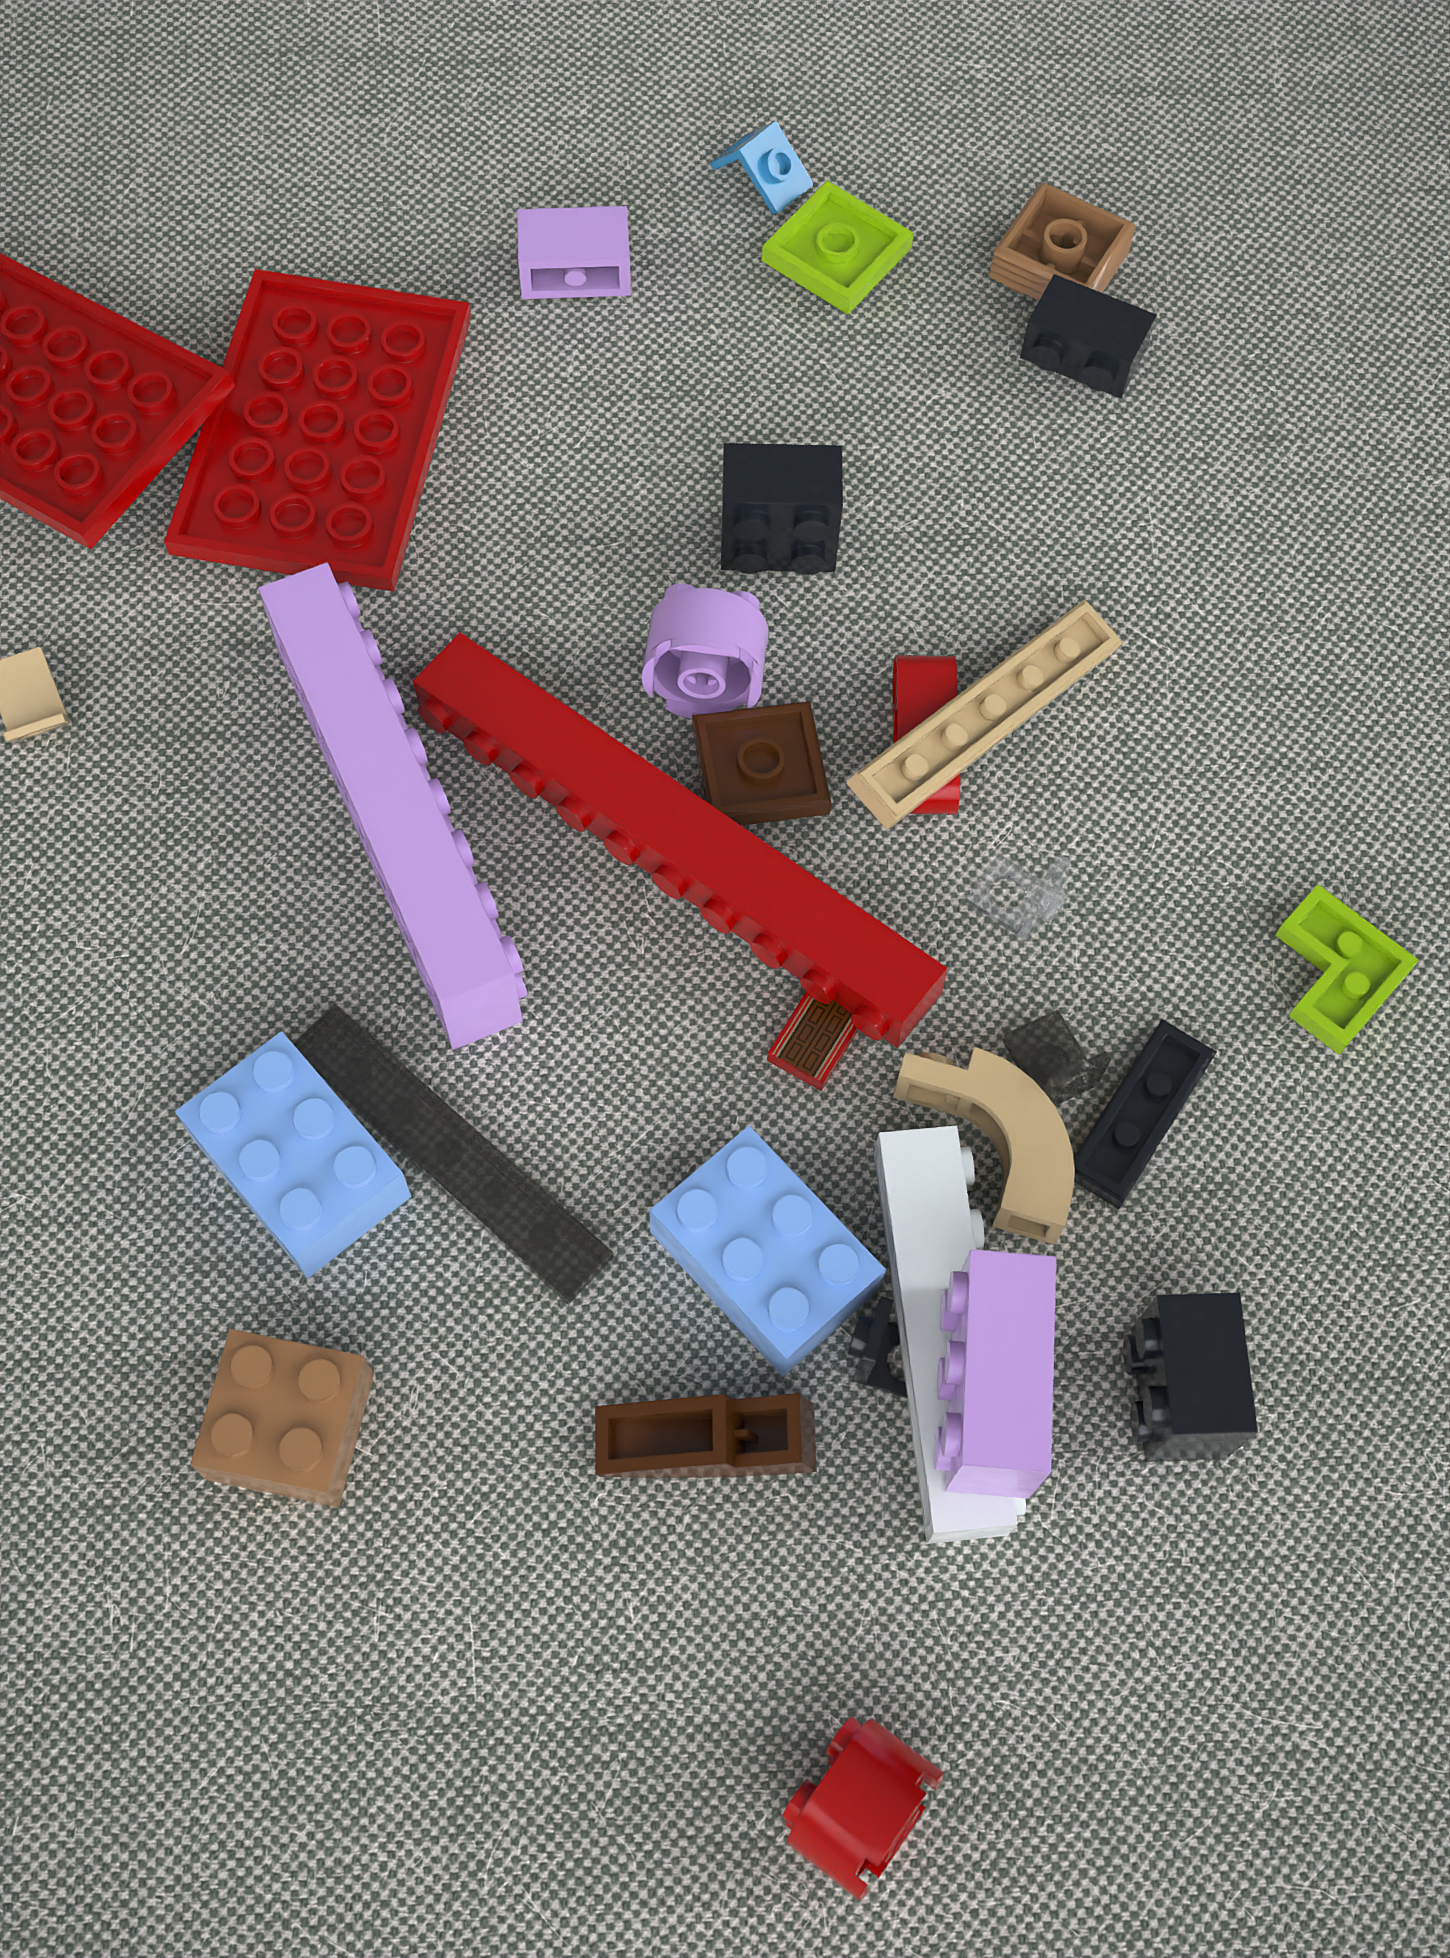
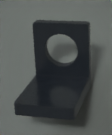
[847,1296,907,1399]

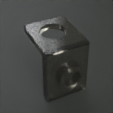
[1002,1010,1111,1106]

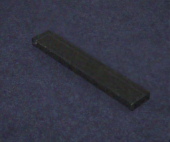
[293,1004,613,1305]

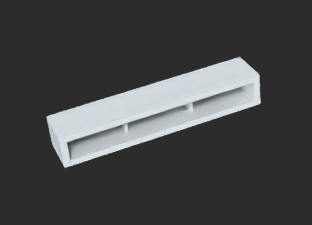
[874,1126,1026,1544]

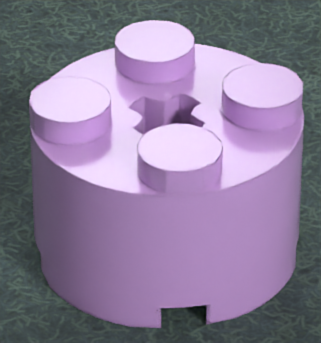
[642,583,768,719]

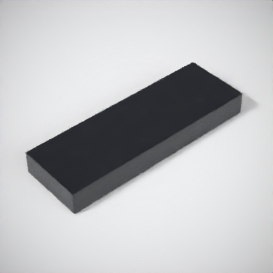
[1073,1019,1217,1210]

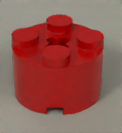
[782,1716,945,1901]

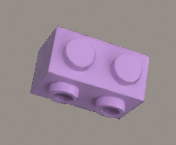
[517,206,631,299]

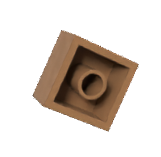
[190,1329,374,1508]

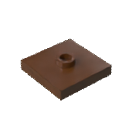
[692,701,831,826]

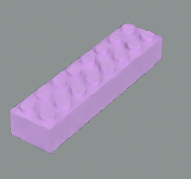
[258,562,528,1050]

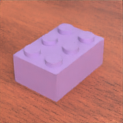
[934,1249,1056,1499]

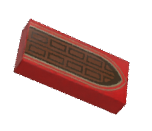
[767,992,859,1091]

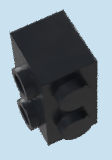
[1020,274,1157,399]

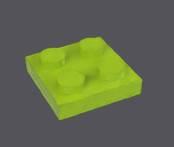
[762,180,914,315]

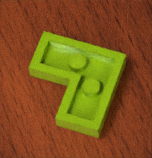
[1275,884,1419,1055]

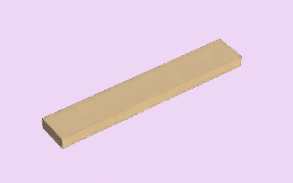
[846,599,1124,830]

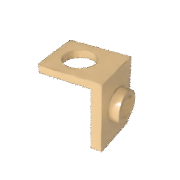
[0,647,71,743]

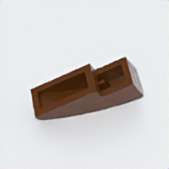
[595,1393,817,1478]

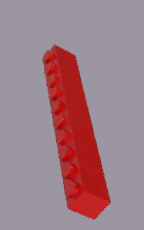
[413,632,947,1048]

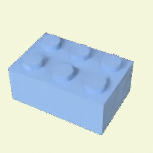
[175,1031,412,1279]
[649,1126,886,1377]

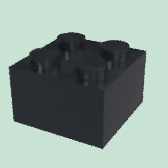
[721,443,843,575]
[1123,1293,1258,1462]

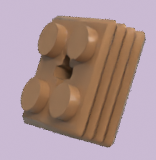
[989,183,1136,301]

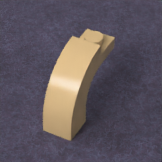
[893,1047,1075,1245]

